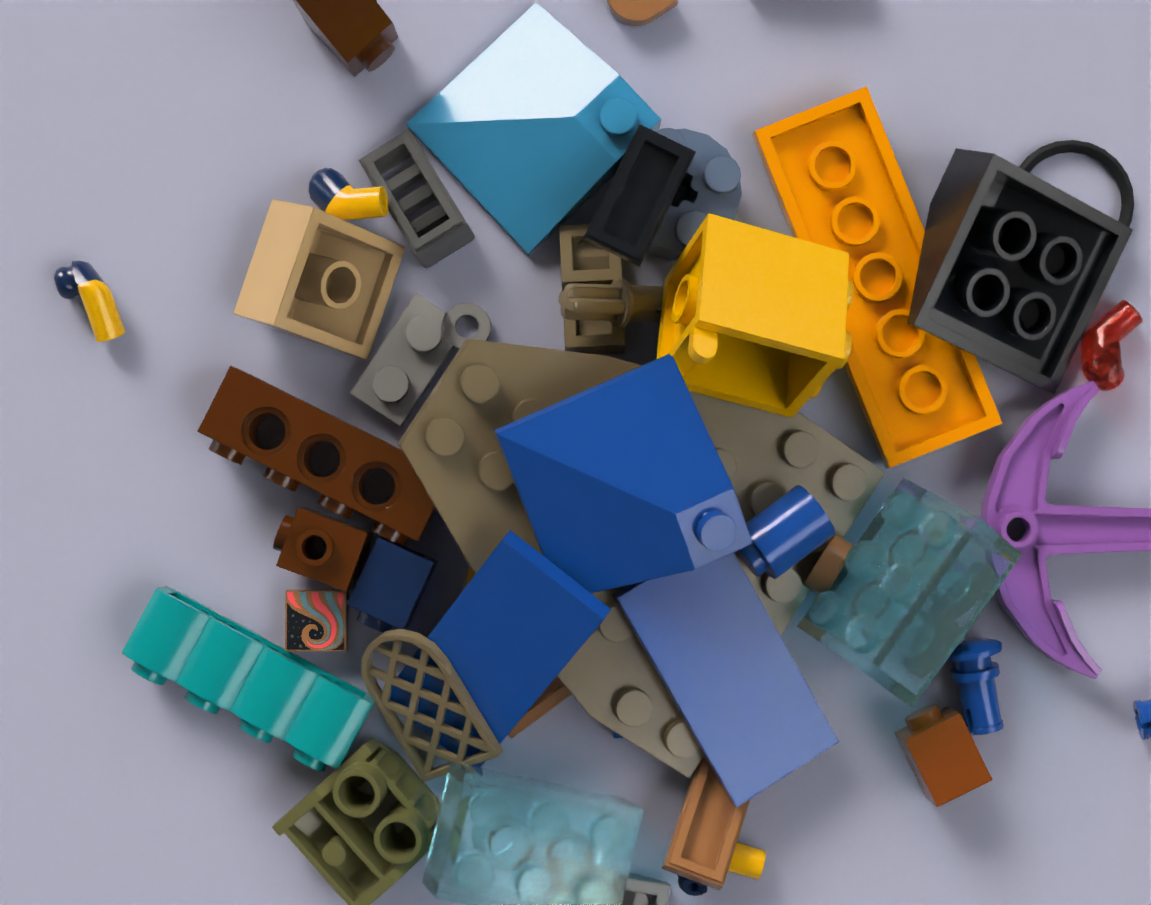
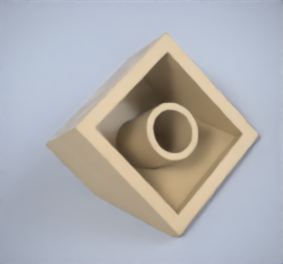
[233,199,406,360]

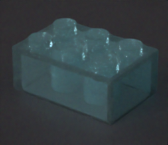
[797,478,1022,708]
[422,761,644,905]

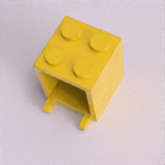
[656,213,854,418]

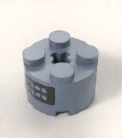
[647,128,742,261]

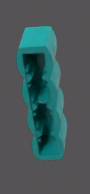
[122,586,375,772]

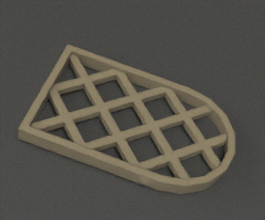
[361,629,503,782]

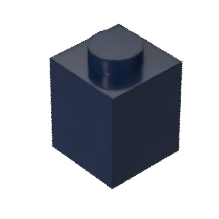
[347,537,438,633]

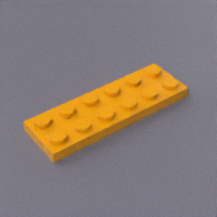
[752,86,1003,469]

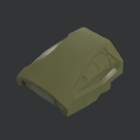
[272,737,452,905]

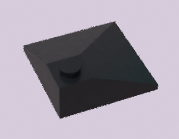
[908,148,1133,394]

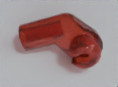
[1080,300,1143,391]

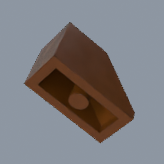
[293,0,399,77]

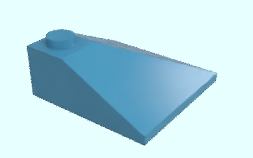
[406,2,661,256]

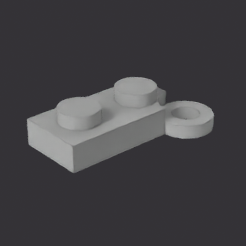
[350,293,491,427]

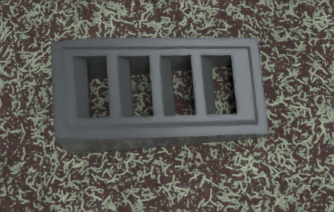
[358,129,475,268]

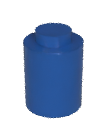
[737,485,835,579]

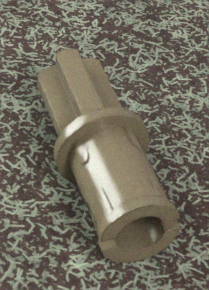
[558,279,664,327]

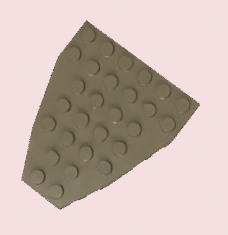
[398,339,886,778]

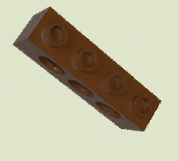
[197,365,437,546]

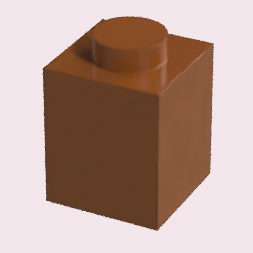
[894,704,993,807]

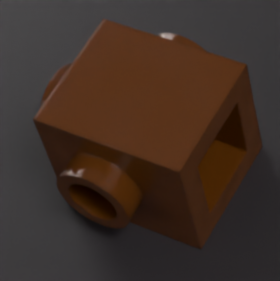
[273,507,374,592]

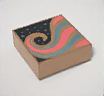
[285,590,349,651]

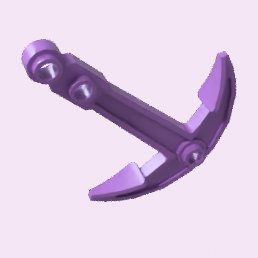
[979,381,1151,679]

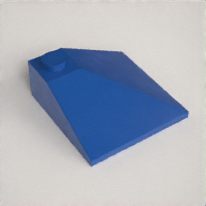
[494,354,753,593]

